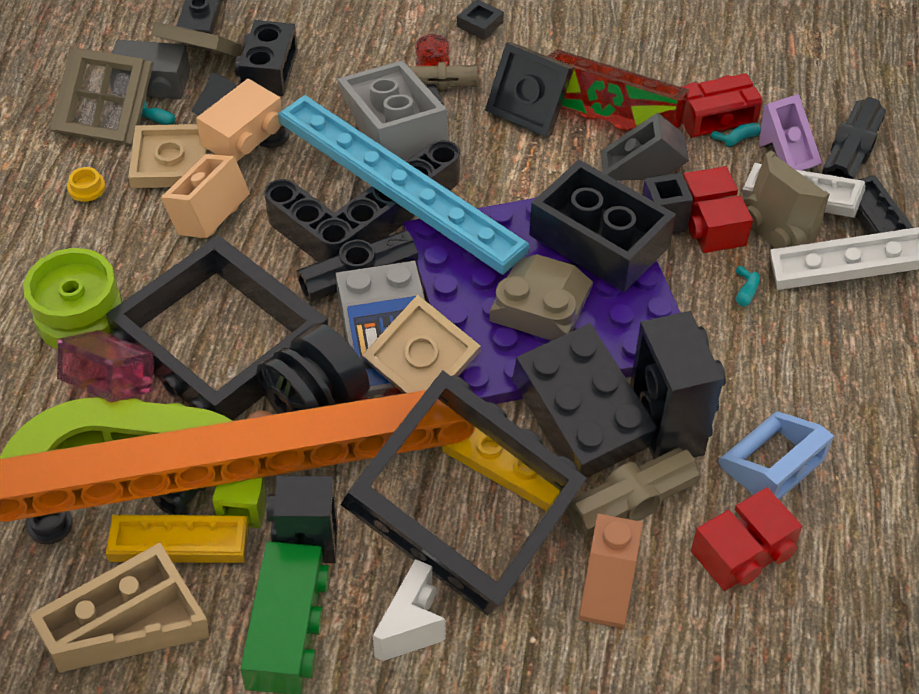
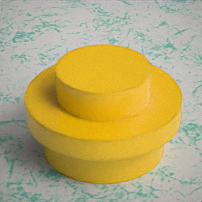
[67,167,106,202]

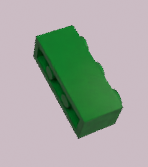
[240,541,331,694]

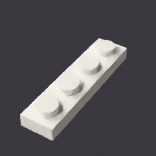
[770,227,919,290]

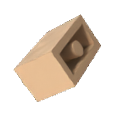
[196,79,282,161]
[161,154,250,238]

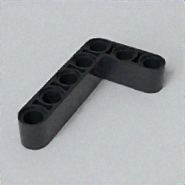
[264,140,460,262]

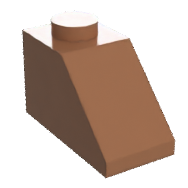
[579,514,643,629]

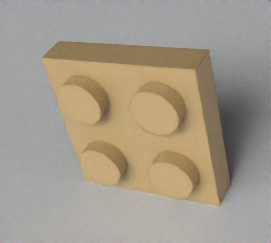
[128,124,209,188]
[362,295,481,394]

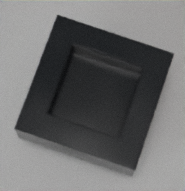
[457,0,504,40]

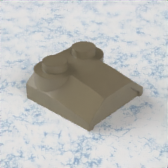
[743,151,830,249]
[489,254,593,341]

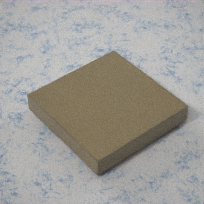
[151,22,243,58]

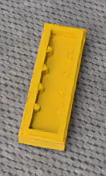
[442,427,560,511]
[106,515,249,563]

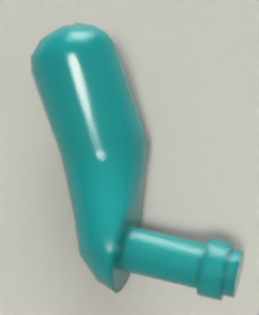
[141,95,176,125]
[711,123,761,147]
[735,266,760,307]

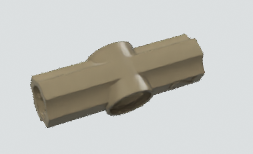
[567,447,700,537]

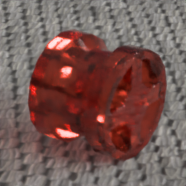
[415,34,450,66]

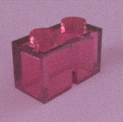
[57,330,154,403]

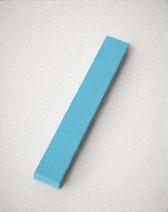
[278,95,529,275]

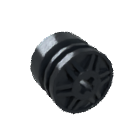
[256,322,370,414]

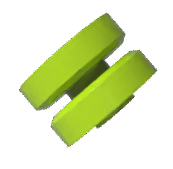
[23,248,123,352]

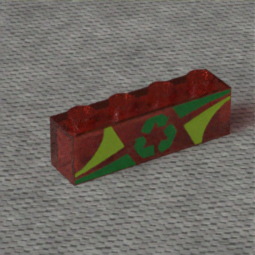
[547,49,689,130]

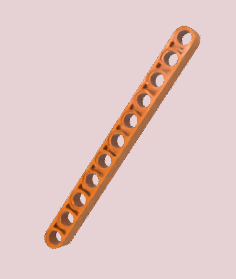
[0,390,475,522]

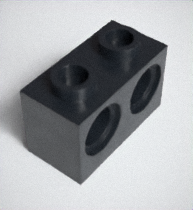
[235,20,298,96]

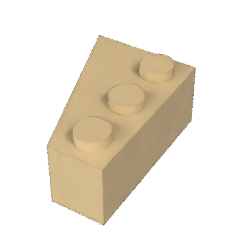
[29,543,210,673]

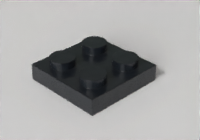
[484,42,574,137]

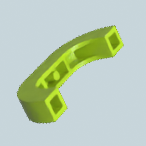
[0,397,267,528]

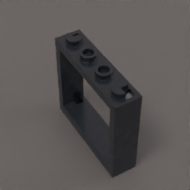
[106,235,328,421]
[340,370,587,616]

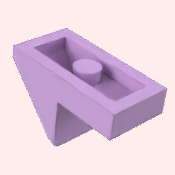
[759,94,822,171]

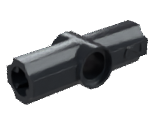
[822,97,886,179]
[296,230,418,302]

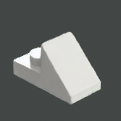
[373,559,446,661]

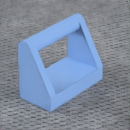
[718,411,834,500]

